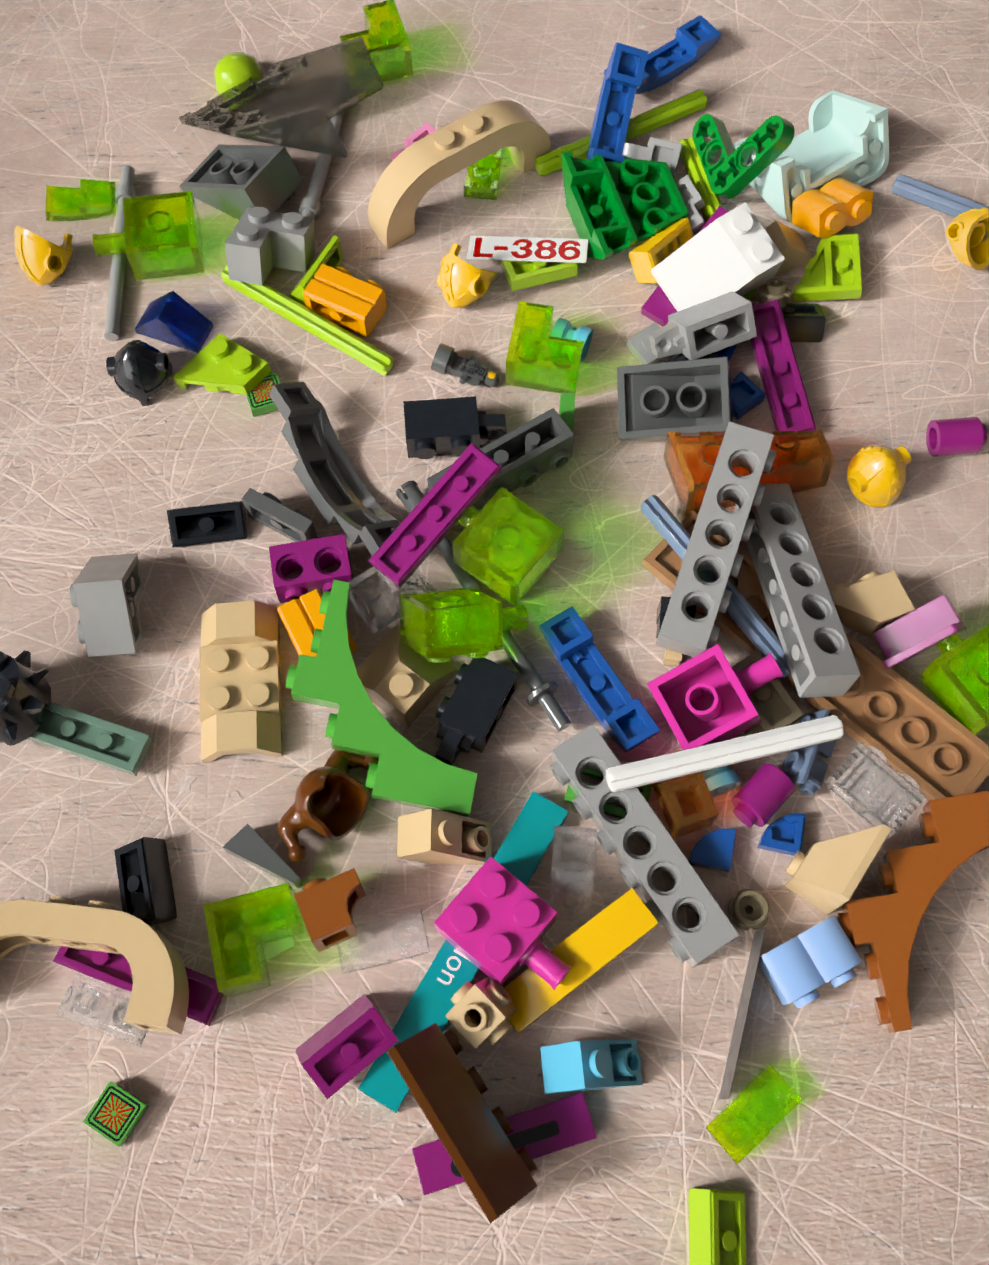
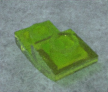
[464,148,504,200]
[45,179,115,221]
[706,1063,802,1164]

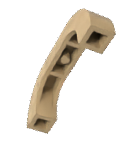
[368,100,551,249]
[0,896,189,1035]

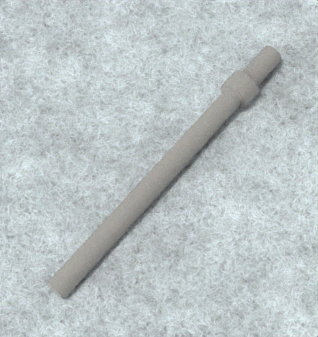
[299,81,352,221]
[104,165,136,341]

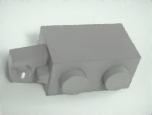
[649,291,757,360]

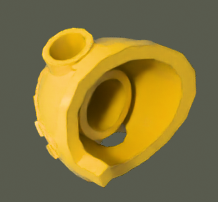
[946,208,989,271]
[15,226,73,286]
[437,243,497,308]
[847,445,911,508]

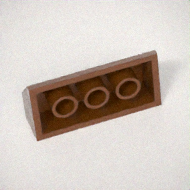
[387,1023,539,1223]

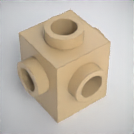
[445,978,518,1049]

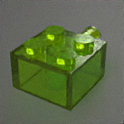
[93,191,205,280]
[453,487,564,606]
[399,587,528,663]
[919,625,989,735]

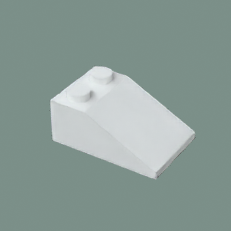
[651,202,785,312]

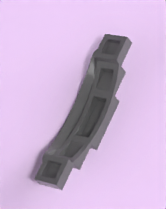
[269,382,400,556]

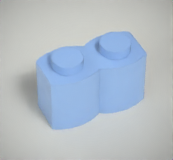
[758,915,862,1009]

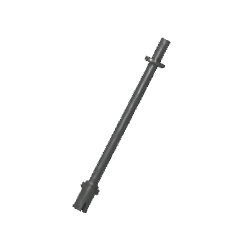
[396,480,571,732]

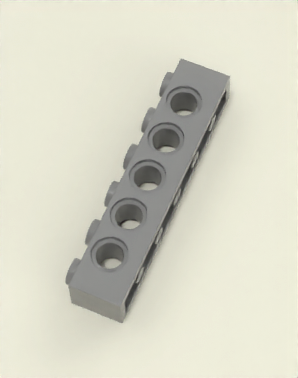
[656,422,777,657]
[734,484,861,698]
[549,724,739,967]

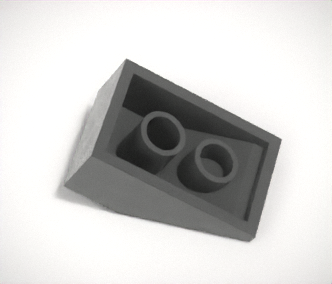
[180,145,304,220]
[617,357,733,441]

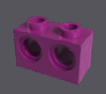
[269,534,355,603]

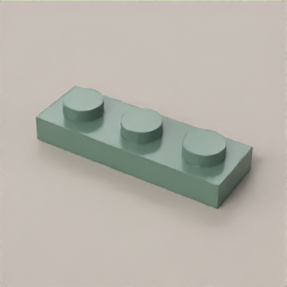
[27,702,153,776]

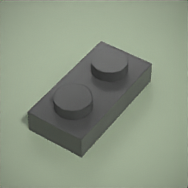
[242,488,318,542]

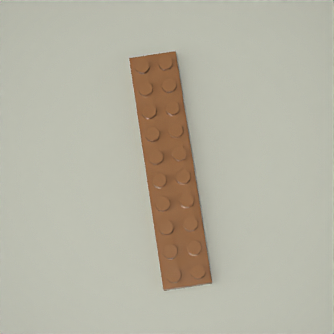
[642,510,989,801]

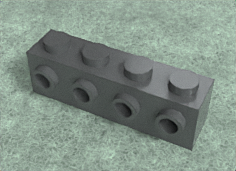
[427,408,574,523]

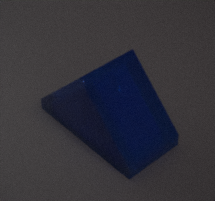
[135,291,213,353]

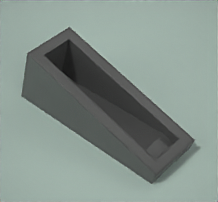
[223,824,303,888]

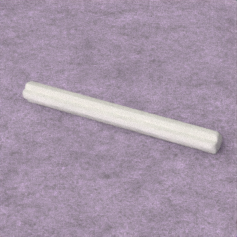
[606,715,844,792]

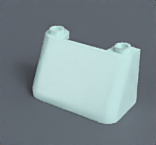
[732,90,889,223]

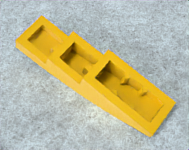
[504,888,659,1034]

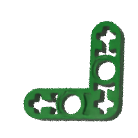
[692,114,795,199]

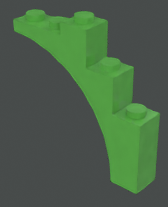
[286,580,478,817]

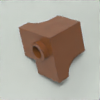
[294,868,366,952]

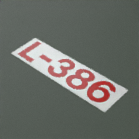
[467,235,588,263]

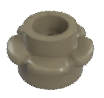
[758,279,793,308]
[728,889,770,931]

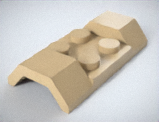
[200,600,282,763]

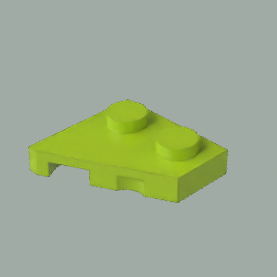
[793,234,862,302]
[499,260,578,291]
[173,333,272,395]

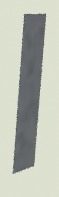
[719,928,766,1099]

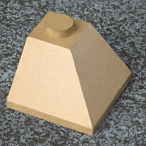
[356,624,457,729]
[785,824,891,915]

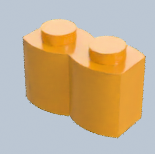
[792,178,873,238]

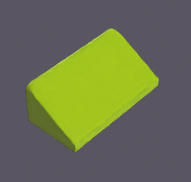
[288,235,343,307]
[689,1188,747,1265]

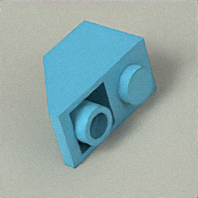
[540,1039,643,1094]

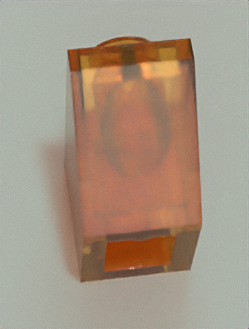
[652,750,719,839]

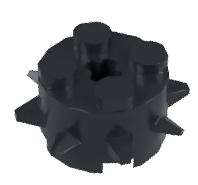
[0,650,52,746]

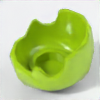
[214,52,263,102]

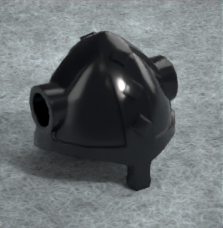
[106,340,172,406]

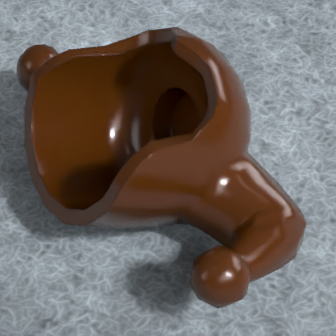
[277,750,379,862]

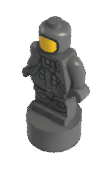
[431,343,500,387]

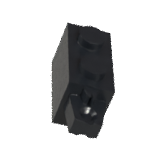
[403,396,507,459]
[435,653,518,765]

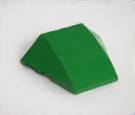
[561,151,689,260]

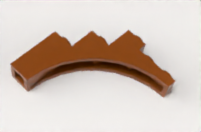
[837,791,989,1033]

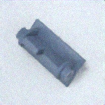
[782,709,837,796]

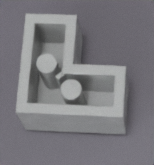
[225,207,315,285]
[70,553,144,657]

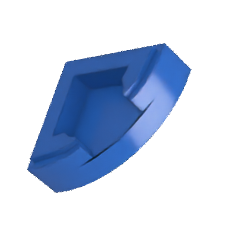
[732,371,766,420]
[757,813,806,856]
[688,829,736,872]

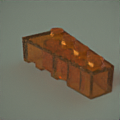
[663,431,835,517]

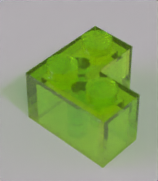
[340,0,413,89]
[505,301,584,394]
[203,883,304,997]

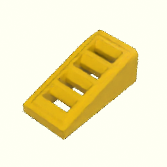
[629,218,694,284]

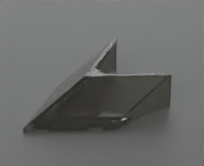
[179,37,384,158]

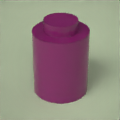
[926,417,988,457]
[732,763,795,827]

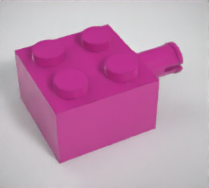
[647,644,783,750]
[434,856,572,990]

